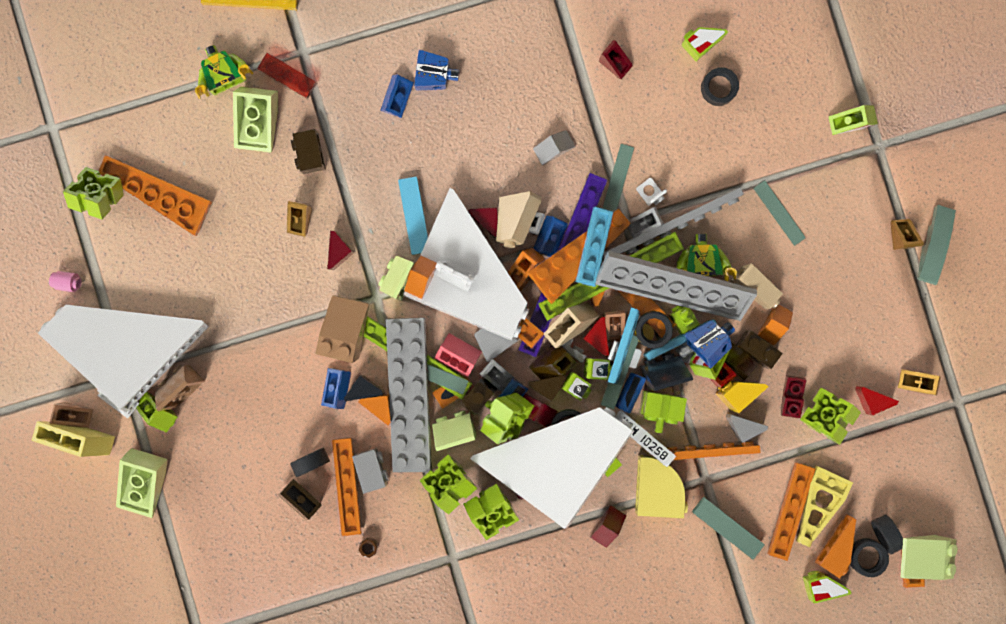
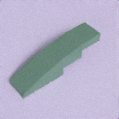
[917,205,956,285]
[692,497,765,560]

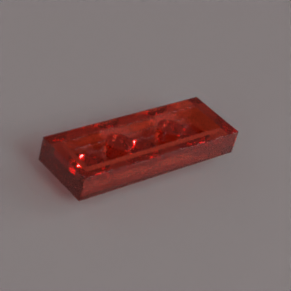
[257,53,317,99]

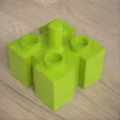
[63,167,124,220]
[800,388,861,445]
[639,391,687,433]
[480,393,534,444]
[420,454,477,515]
[463,484,519,540]

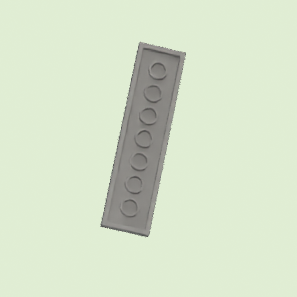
[595,251,757,321]
[386,318,432,472]

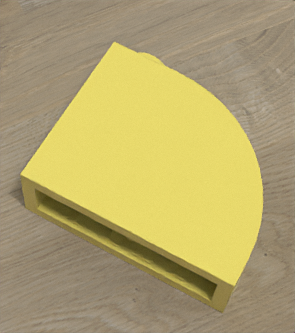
[32,421,115,457]
[635,455,688,518]

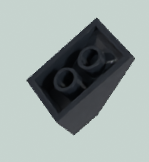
[640,353,693,391]

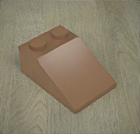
[316,295,370,363]
[155,365,205,411]

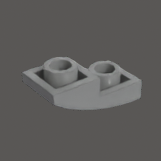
[561,339,586,363]

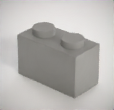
[352,448,389,494]

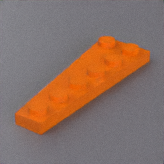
[98,155,212,236]
[528,209,631,304]

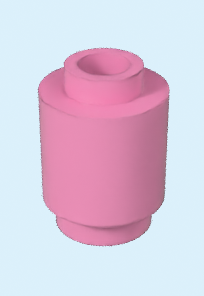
[49,271,82,292]

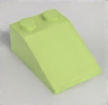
[233,87,278,152]
[378,256,414,301]
[432,410,476,451]
[116,448,167,518]
[900,535,958,580]

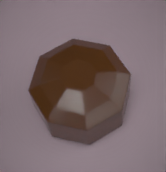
[359,537,378,558]

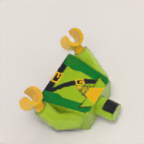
[195,45,253,99]
[677,234,737,281]

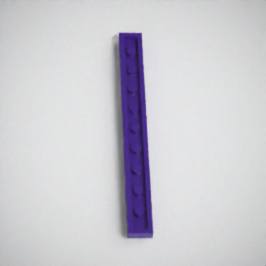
[518,173,607,357]

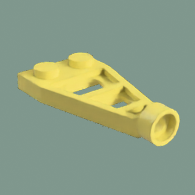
[796,466,853,547]

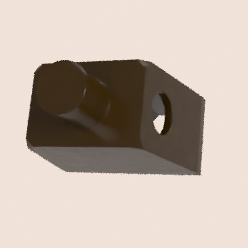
[460,377,498,416]

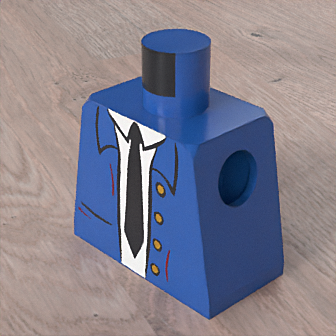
[414,50,459,91]
[685,321,735,369]

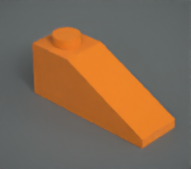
[507,248,546,291]
[815,514,856,579]

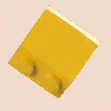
[715,381,768,413]

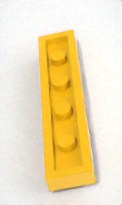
[201,0,298,10]

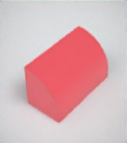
[434,333,482,377]

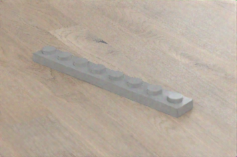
[602,187,744,261]

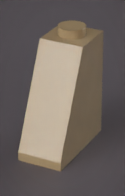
[496,191,542,248]
[731,264,782,309]
[544,302,599,348]

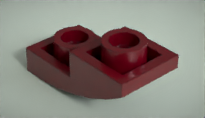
[781,375,807,419]

